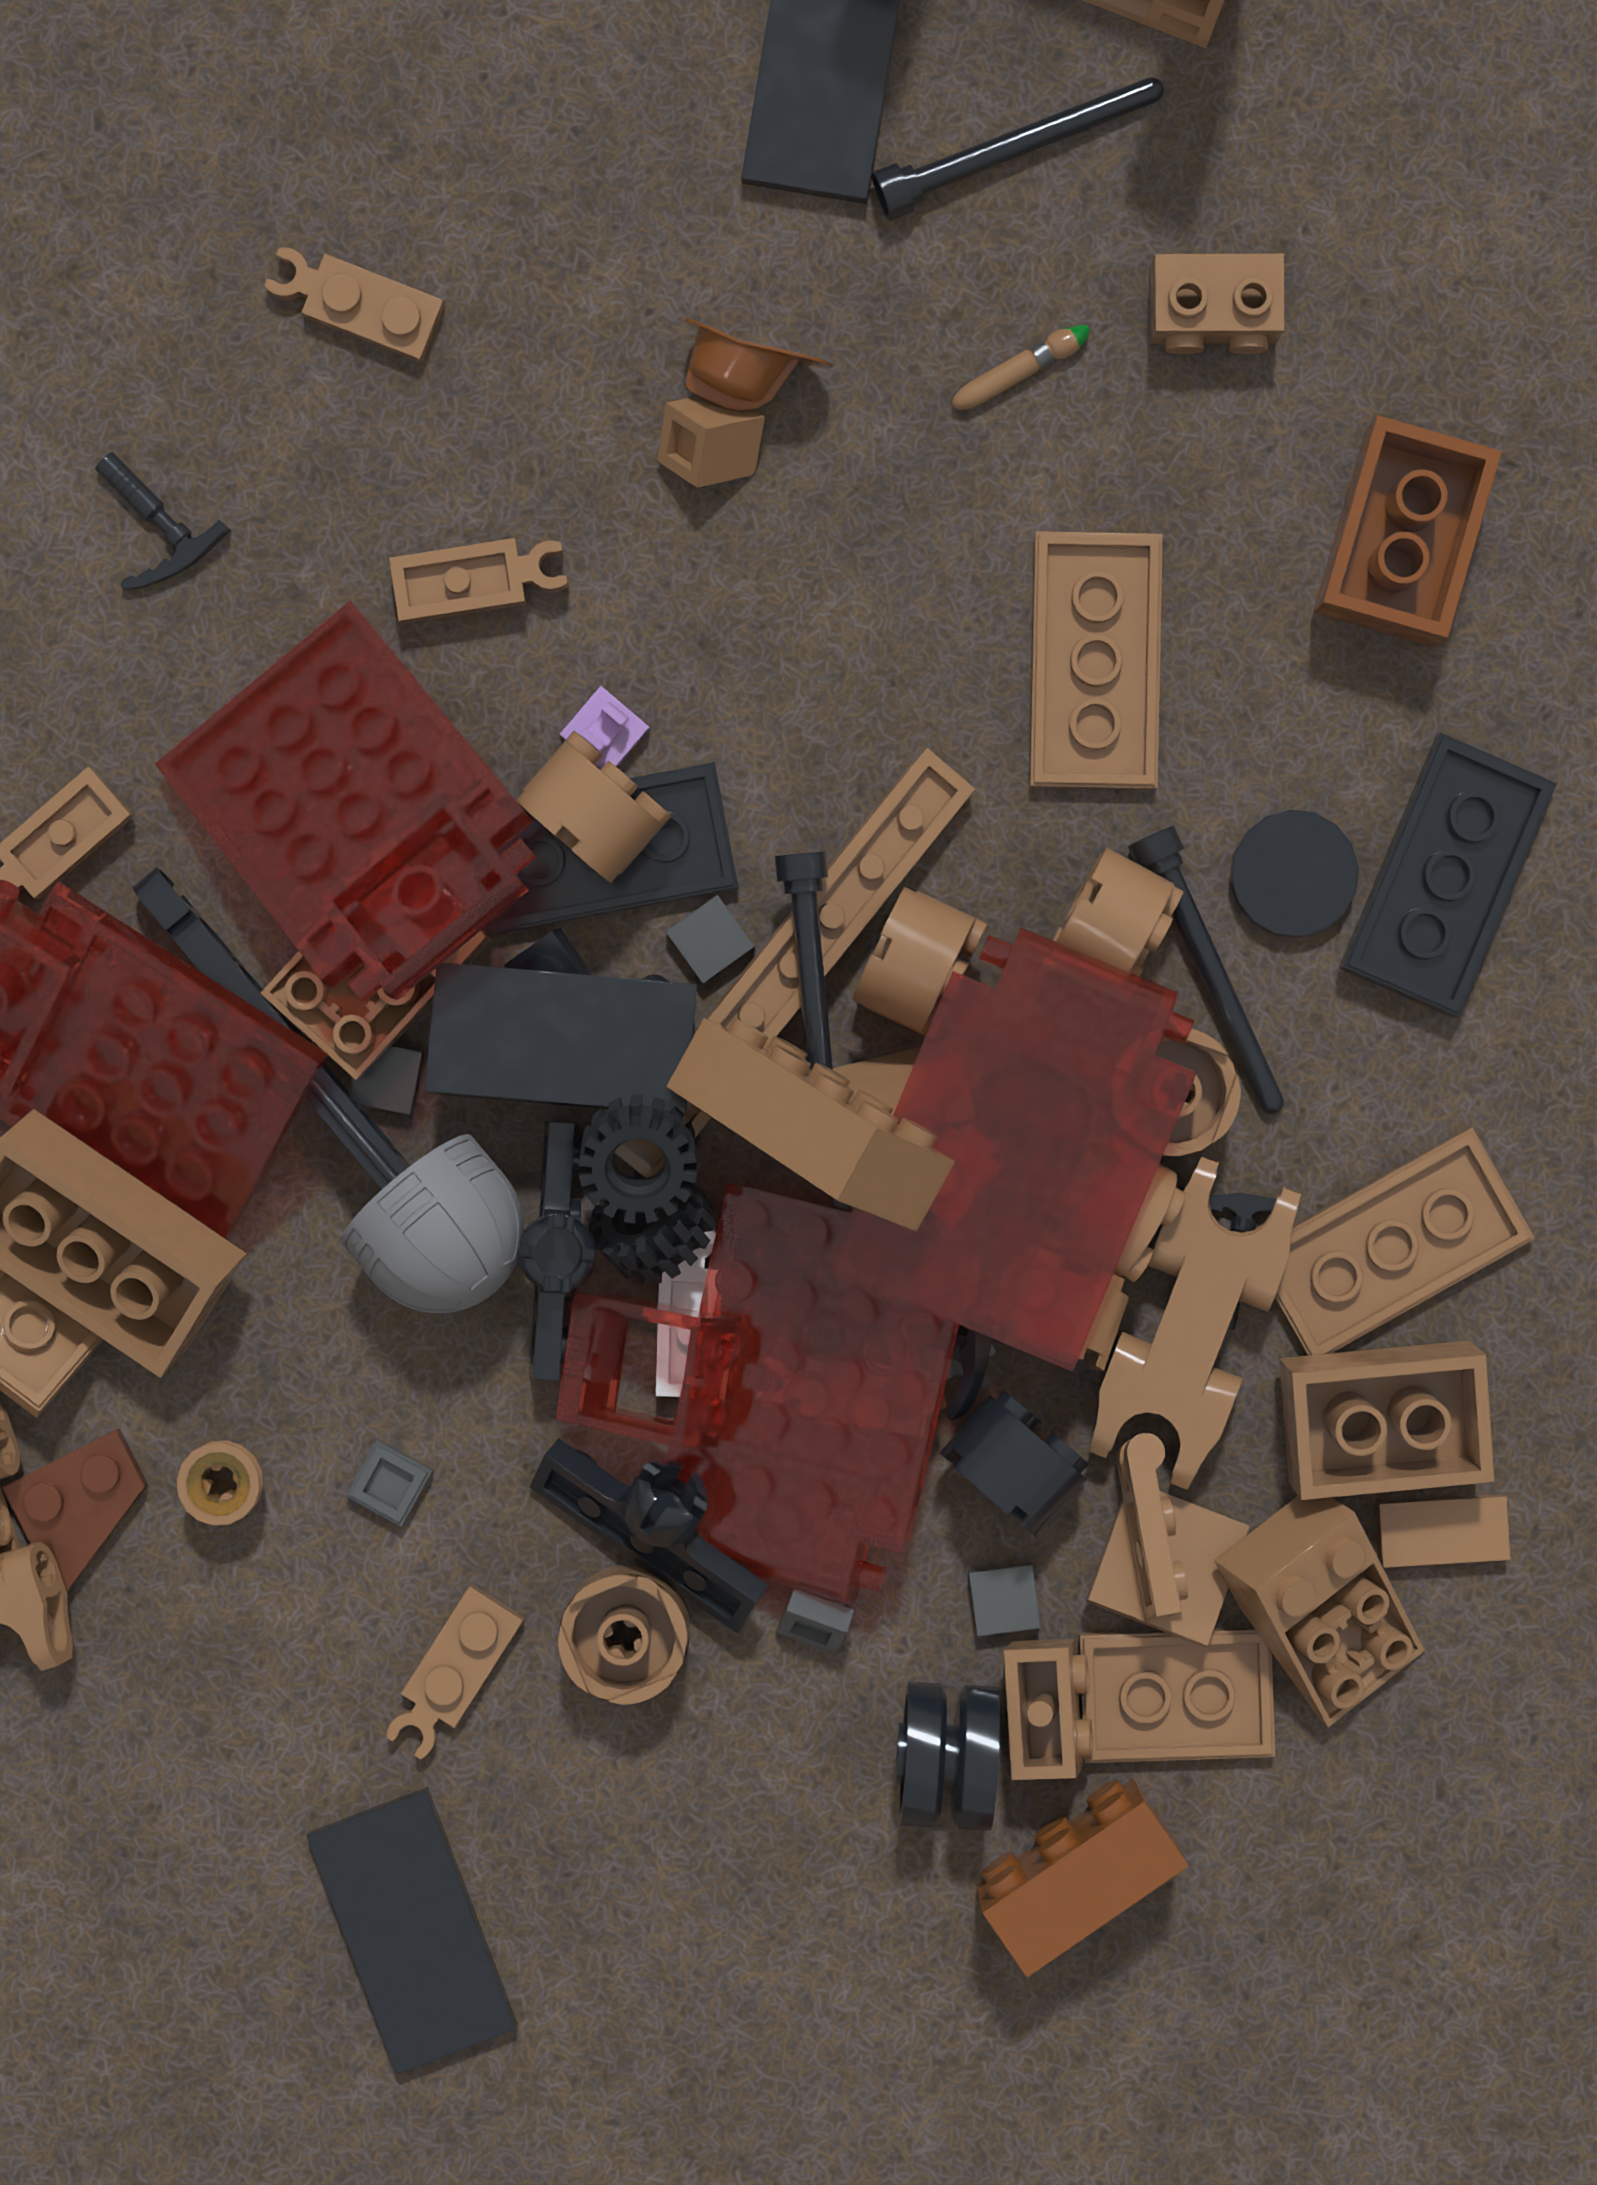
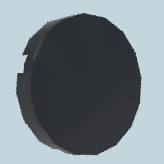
[1229,810,1359,938]

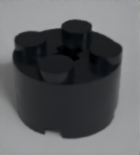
[940,1390,1089,1538]

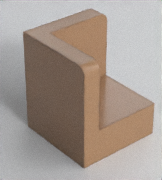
[657,396,765,488]

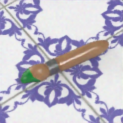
[952,324,1090,410]

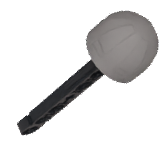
[132,867,524,1313]

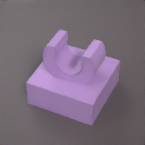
[560,686,650,769]

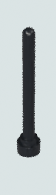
[871,77,1164,221]
[1127,825,1284,1115]
[775,851,833,1070]

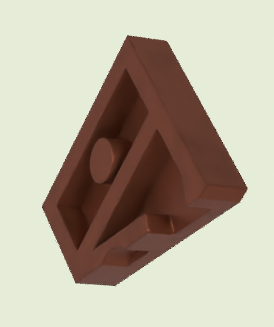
[2,1428,148,1592]

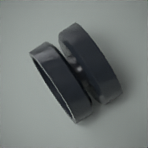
[896,1681,1000,1831]

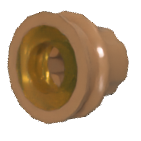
[177,1440,263,1526]

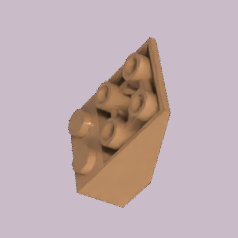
[261,850,492,1080]
[1214,1496,1425,1727]

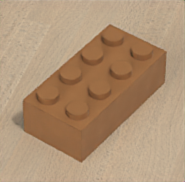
[666,1018,955,1232]
[0,1109,247,1378]

